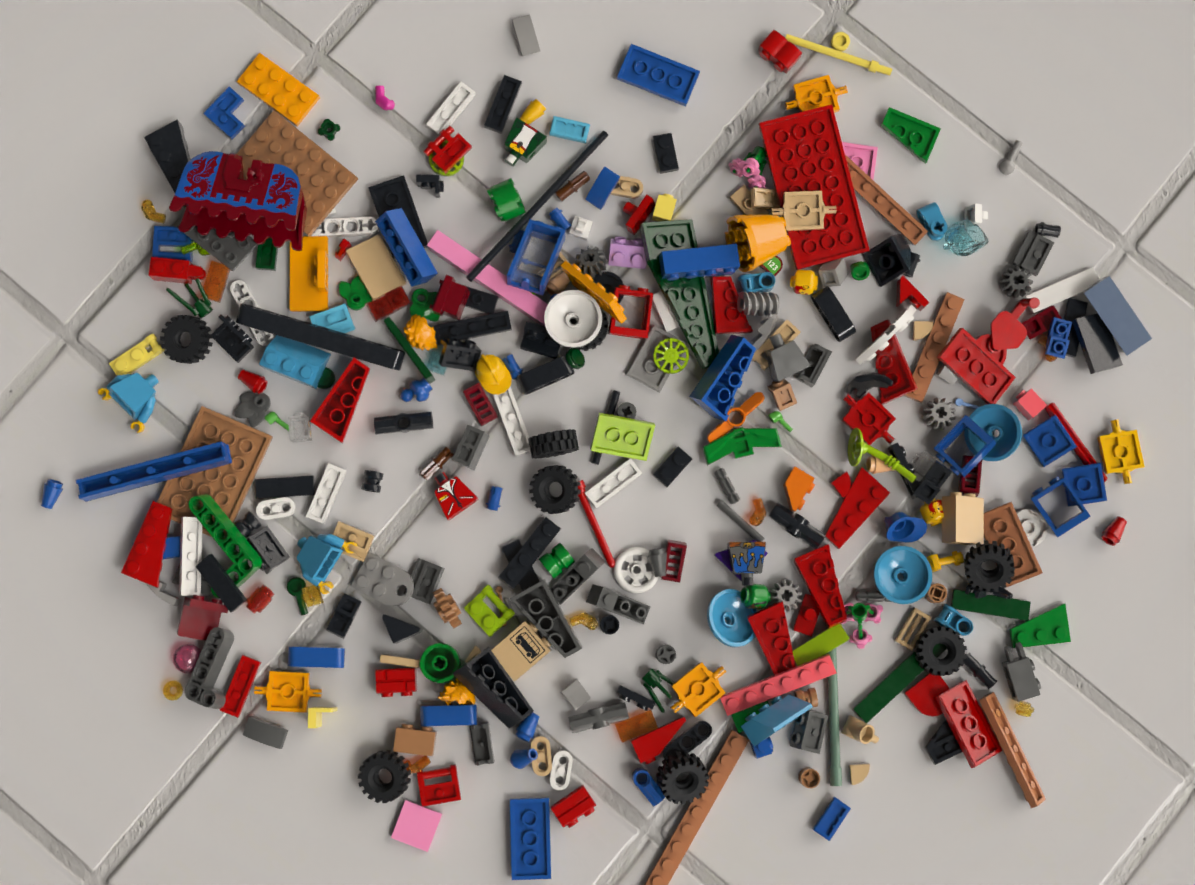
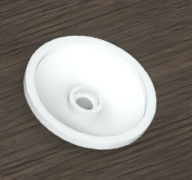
[544,290,602,348]

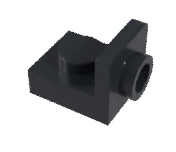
[416,175,444,198]

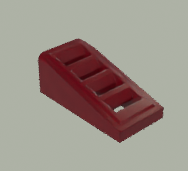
[463,383,498,426]
[958,455,982,497]
[661,540,687,583]

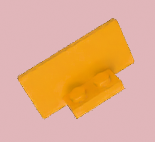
[290,236,328,312]

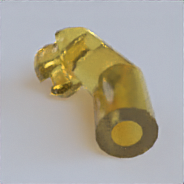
[141,200,166,224]
[569,613,598,630]

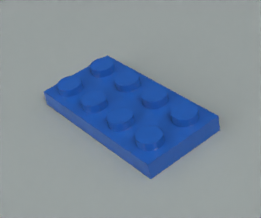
[617,44,700,107]
[510,798,551,880]

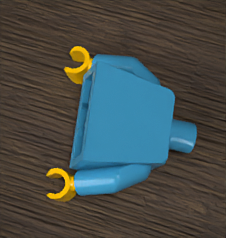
[98,373,159,433]
[297,534,358,594]

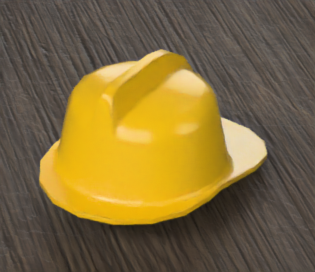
[474,354,512,395]

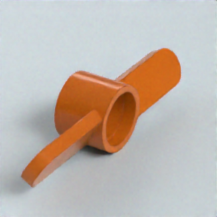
[707,392,765,443]

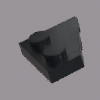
[925,719,962,765]

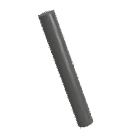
[717,500,765,542]

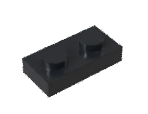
[653,133,679,174]
[653,446,692,488]
[617,685,656,711]

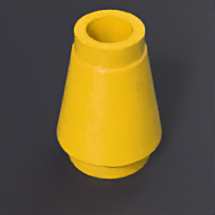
[519,99,546,125]

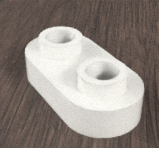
[256,497,296,520]
[550,750,573,790]

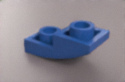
[585,167,620,210]
[1045,317,1072,359]

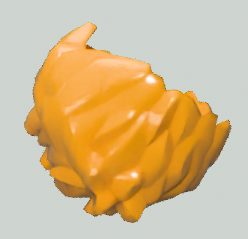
[403,314,438,351]
[438,678,476,705]

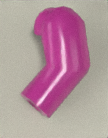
[375,86,395,111]

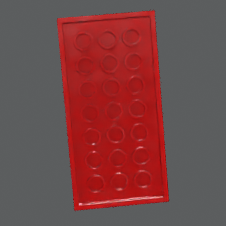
[758,104,870,270]

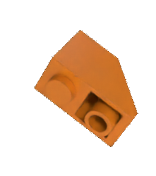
[783,467,815,513]

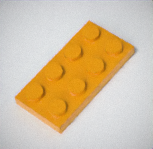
[237,53,320,127]
[560,260,627,324]

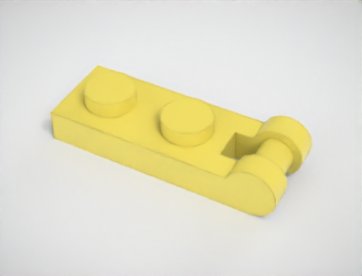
[109,334,165,375]

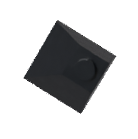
[862,233,911,287]

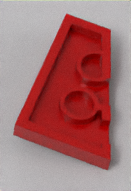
[711,276,753,334]

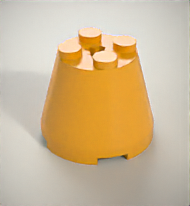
[725,214,791,272]

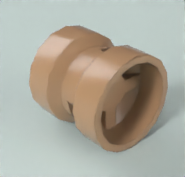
[925,583,947,603]
[795,688,818,708]
[798,767,820,788]

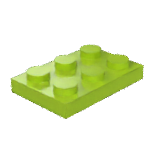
[590,413,655,461]

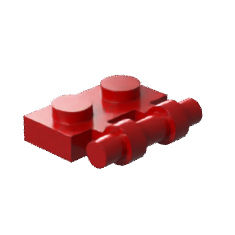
[423,125,472,174]

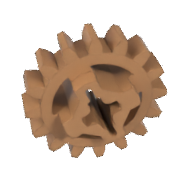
[433,588,462,629]

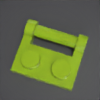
[464,585,515,637]

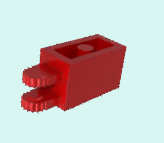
[148,257,207,284]

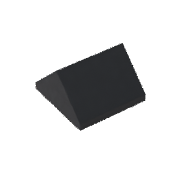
[382,614,423,644]

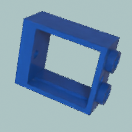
[934,415,996,477]
[1031,476,1091,538]

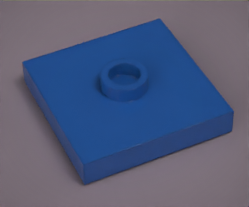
[1022,415,1077,467]
[1061,463,1107,507]

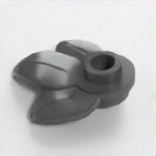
[235,392,271,427]

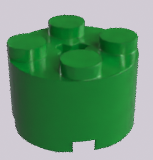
[487,178,526,222]
[420,643,461,683]

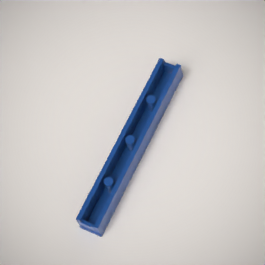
[76,442,232,502]

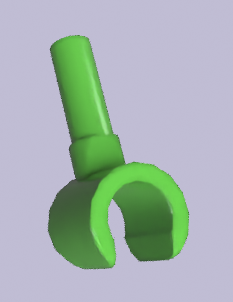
[768,411,793,432]
[265,412,291,431]

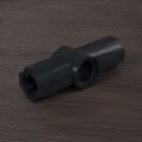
[374,412,433,435]
[769,502,826,549]

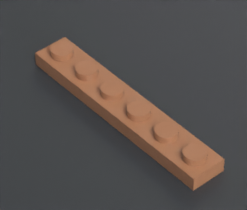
[845,155,928,245]
[904,292,965,403]
[979,692,1046,808]

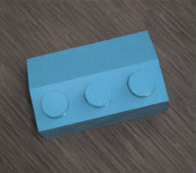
[259,335,331,389]
[741,694,813,746]

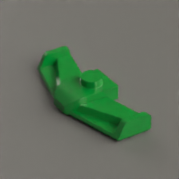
[703,427,782,466]

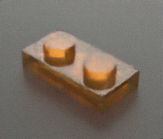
[200,261,230,303]
[615,710,658,742]

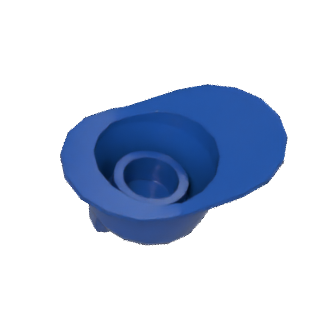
[884,512,927,543]

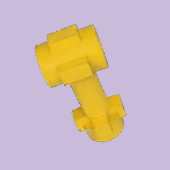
[926,551,964,572]

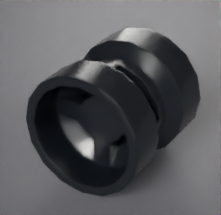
[361,470,384,493]
[234,511,262,538]
[600,615,619,635]

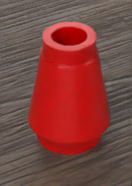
[238,369,268,394]
[1101,516,1127,546]

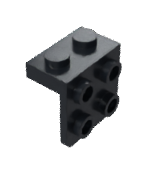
[212,314,254,363]

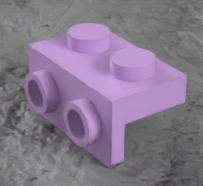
[609,236,647,269]

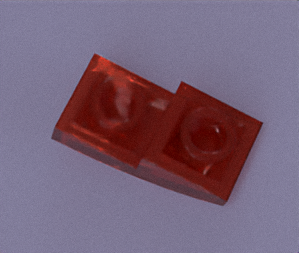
[367,286,411,322]

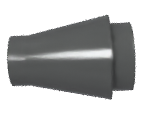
[648,548,667,577]

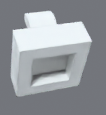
[965,204,988,227]
[569,216,593,241]

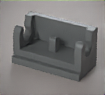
[794,344,832,387]
[452,425,489,471]
[469,723,495,766]

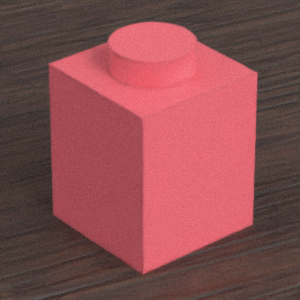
[1013,388,1047,421]

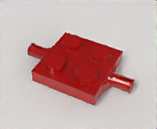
[842,392,896,445]

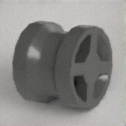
[617,402,637,419]
[656,645,676,664]

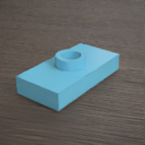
[549,116,590,144]

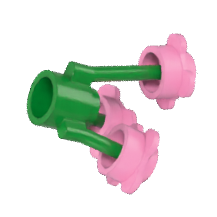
[728,146,767,189]
[842,603,883,649]

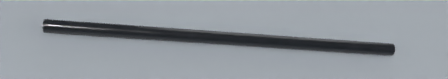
[466,131,608,282]

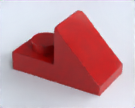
[896,275,930,311]

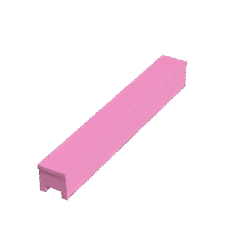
[427,230,548,326]

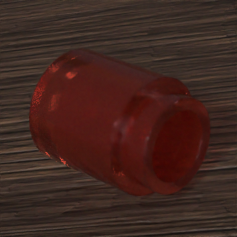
[246,584,275,614]

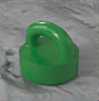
[850,261,870,281]

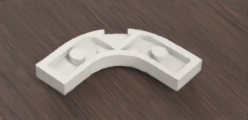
[855,304,917,365]

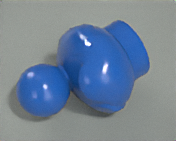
[400,378,433,402]

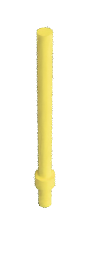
[785,34,892,76]

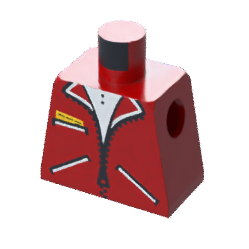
[434,472,479,520]

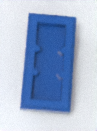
[813,797,851,841]

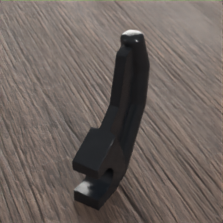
[846,373,893,398]
[965,583,1013,599]

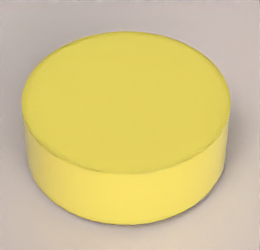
[831,32,850,52]

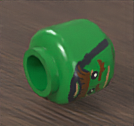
[740,584,771,609]

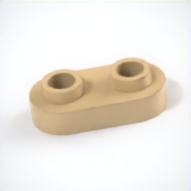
[611,176,643,199]
[531,736,552,776]

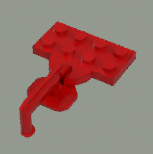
[937,297,1040,404]

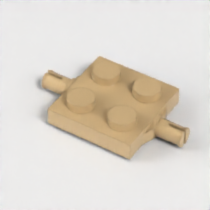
[771,191,836,231]

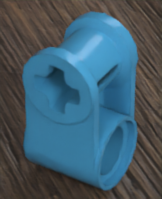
[916,202,948,241]
[738,272,775,293]
[934,604,973,636]

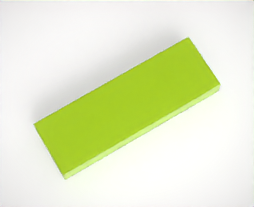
[793,624,850,666]

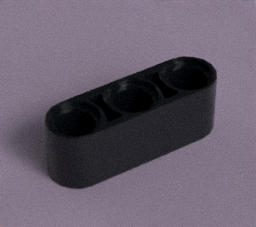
[811,286,856,342]
[517,355,575,395]
[663,720,712,761]

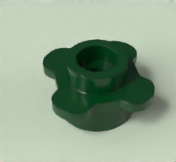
[318,119,340,141]

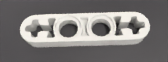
[311,217,379,238]
[230,280,275,347]

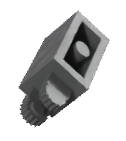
[1002,642,1041,702]

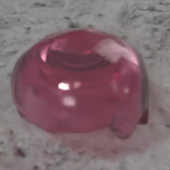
[173,644,201,674]

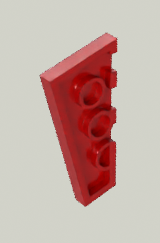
[870,319,918,405]
[825,467,890,549]
[121,501,173,588]
[794,544,847,628]
[747,601,796,675]

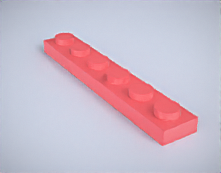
[720,654,837,716]

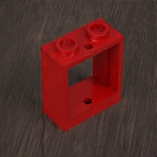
[608,285,653,339]

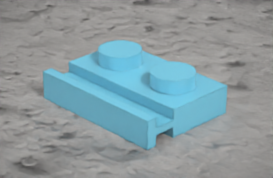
[309,303,356,333]

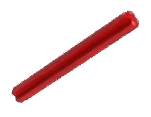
[1045,403,1108,482]

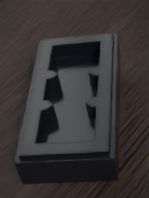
[465,286,499,314]

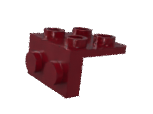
[177,595,228,641]

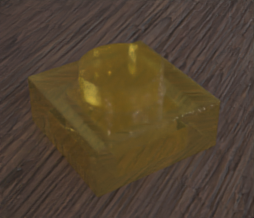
[302,585,324,607]

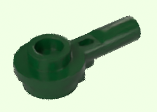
[287,577,308,616]

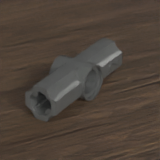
[568,702,629,733]

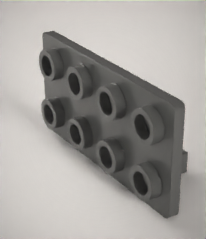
[177,224,258,271]

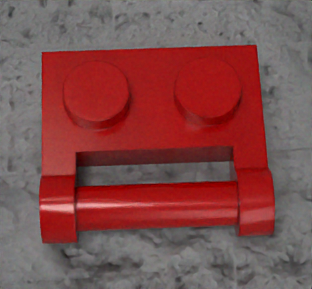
[417,764,461,807]

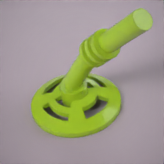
[847,428,917,482]

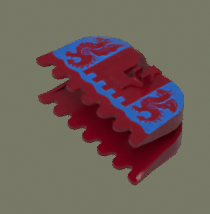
[169,151,307,251]

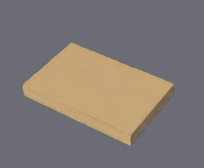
[346,234,407,301]

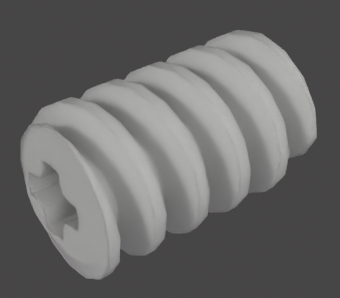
[737,292,780,316]

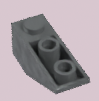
[550,548,605,605]
[586,584,651,625]

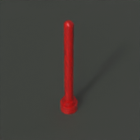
[577,480,615,568]

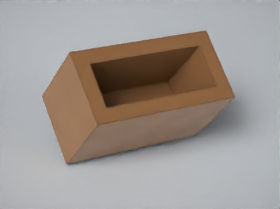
[393,724,437,756]

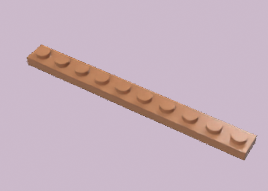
[644,730,749,885]

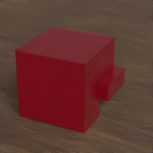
[429,275,470,320]

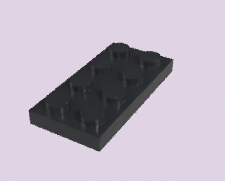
[368,175,428,259]

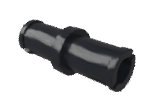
[963,652,997,689]

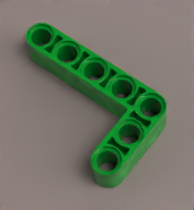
[189,494,262,598]

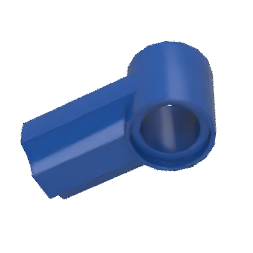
[632,768,665,807]

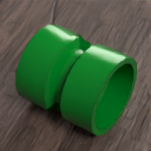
[539,543,575,578]

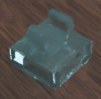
[426,351,447,376]

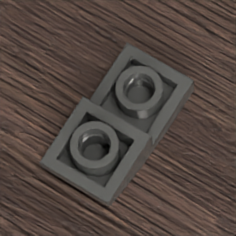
[243,716,288,749]

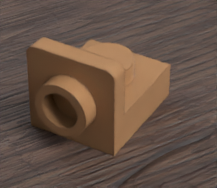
[767,379,797,411]

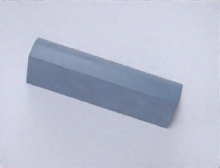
[1084,276,1152,356]

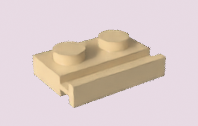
[333,521,375,562]

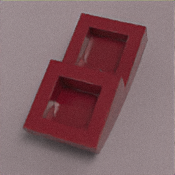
[1022,305,1062,340]

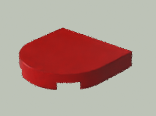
[904,673,950,716]

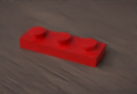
[220,655,262,718]

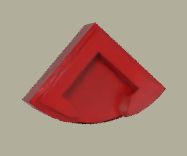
[335,238,352,261]
[831,471,851,498]

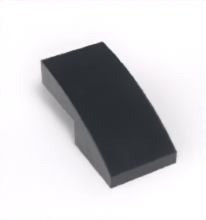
[913,460,952,505]
[326,593,362,639]

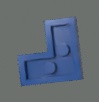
[204,87,245,140]

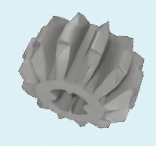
[923,398,956,430]
[770,579,802,612]

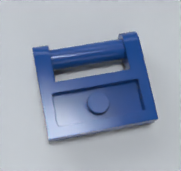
[152,226,193,262]

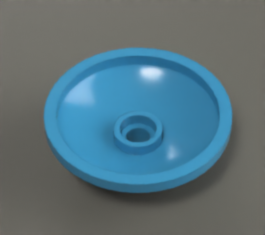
[964,404,1022,462]
[874,546,932,604]
[707,589,757,647]

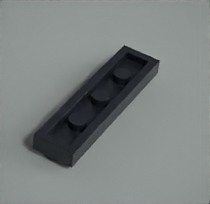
[433,311,512,345]
[498,517,561,589]

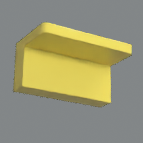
[308,707,337,728]

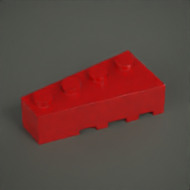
[310,358,370,444]

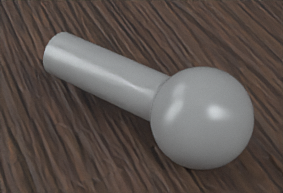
[999,140,1022,175]

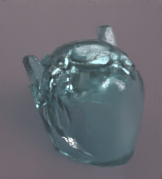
[943,219,989,257]

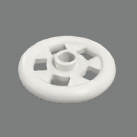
[614,547,659,593]

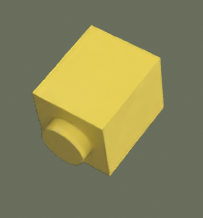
[652,194,677,222]

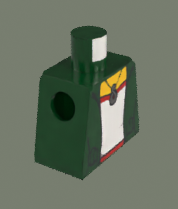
[504,118,547,167]

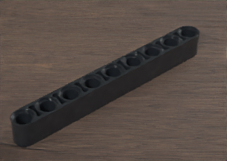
[236,303,405,371]

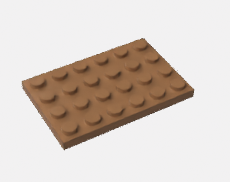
[237,110,358,237]
[157,406,273,537]

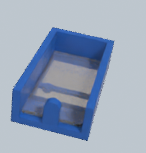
[507,219,566,295]

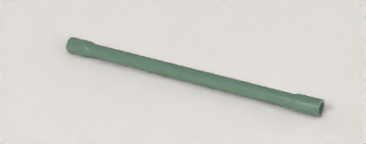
[826,624,842,786]

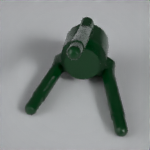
[166,278,213,319]
[642,668,675,713]

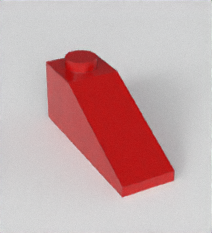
[630,716,686,765]

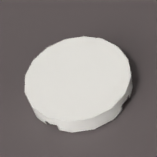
[1016,509,1048,547]

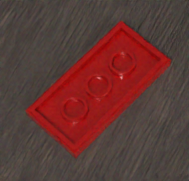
[935,680,1003,768]

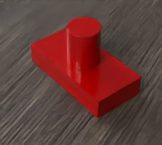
[623,194,655,235]
[793,593,820,637]

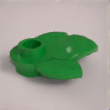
[339,276,372,311]
[410,288,440,322]

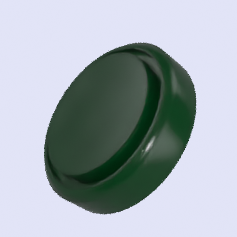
[566,348,585,369]
[317,367,335,389]

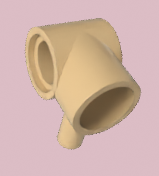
[841,715,879,744]

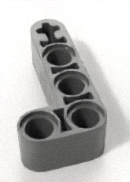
[185,627,234,709]

